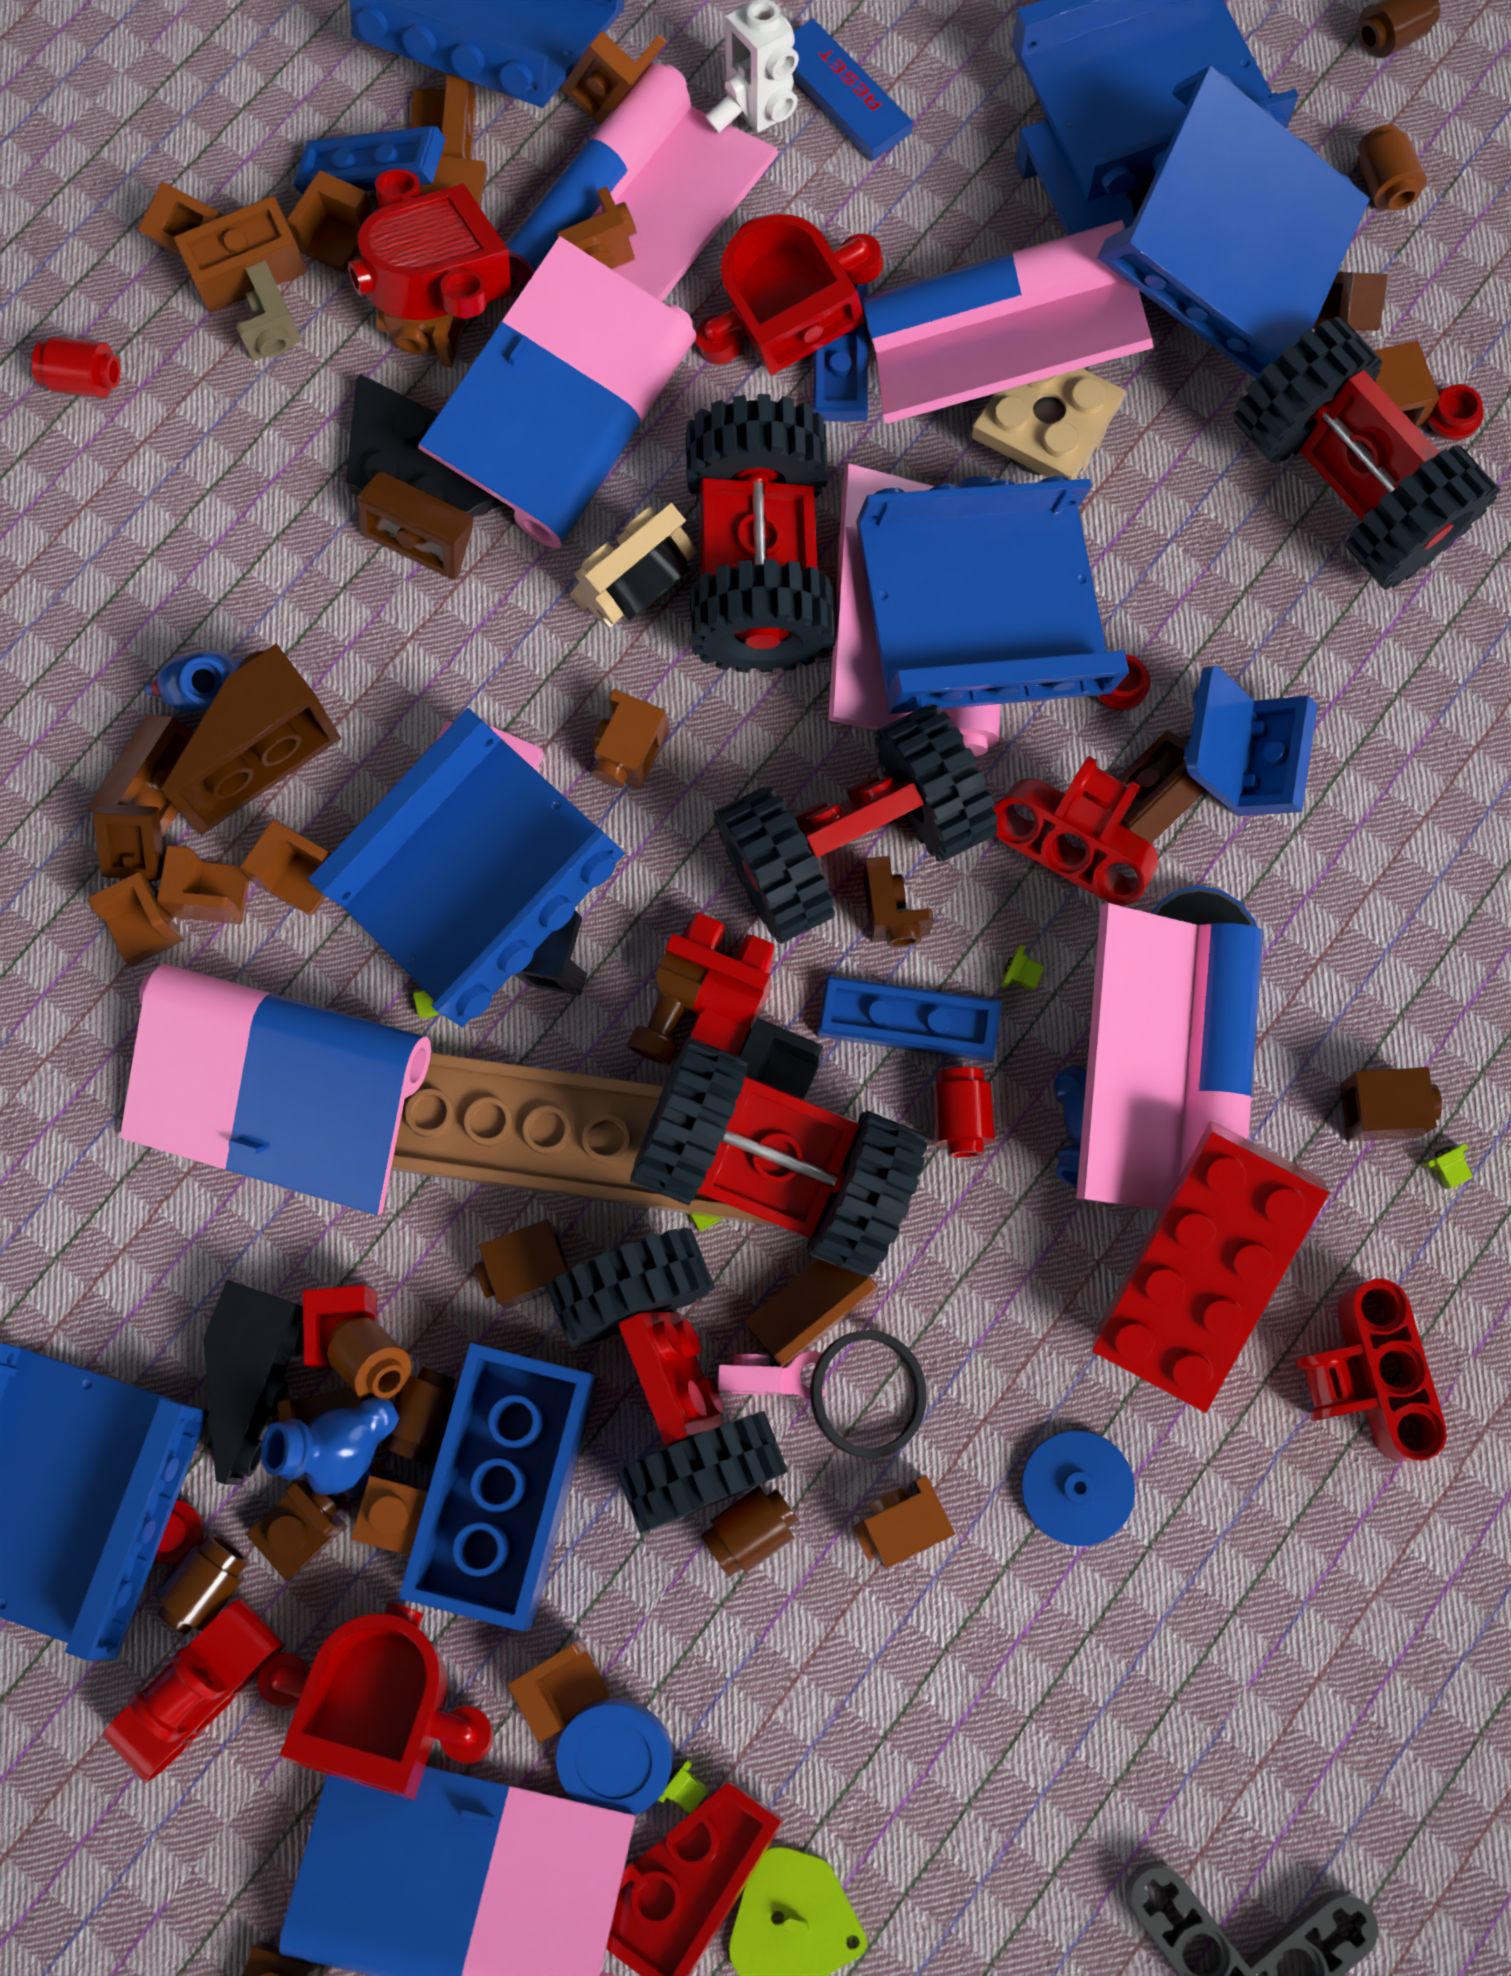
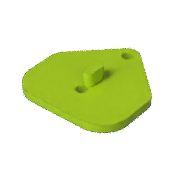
[729,1846,867,1976]

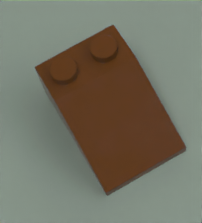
[161,643,341,836]

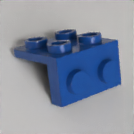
[1184,666,1318,816]

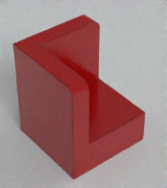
[303,1285,378,1369]

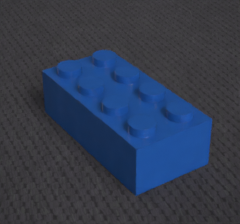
[398,1343,599,1632]

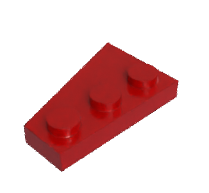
[606,1781,785,1976]

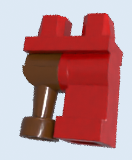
[626,912,775,1066]

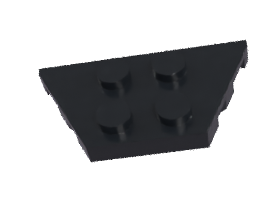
[346,374,501,517]

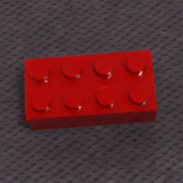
[1092,1120,1330,1413]

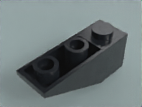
[203,1280,304,1485]

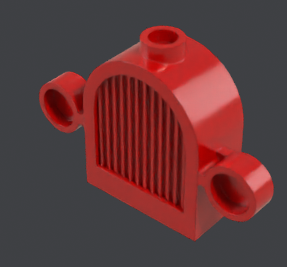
[348,169,512,320]
[696,214,884,376]
[258,1603,494,1800]

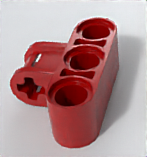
[993,756,1159,906]
[1295,1279,1447,1462]
[102,1598,285,1784]

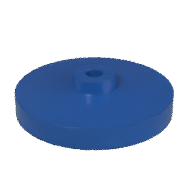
[1021,1431,1135,1546]
[556,1698,673,1815]

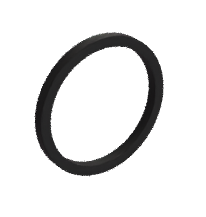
[810,1330,927,1458]

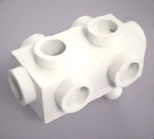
[705,0,799,134]

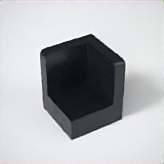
[515,911,587,996]
[740,1018,823,1099]

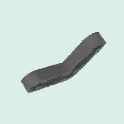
[1126,1862,1379,1976]

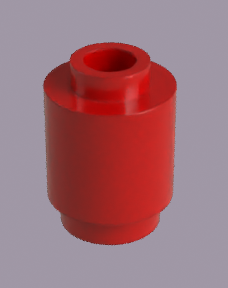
[32,336,121,398]
[931,1067,995,1158]

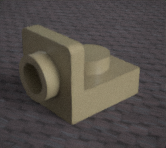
[237,260,302,361]

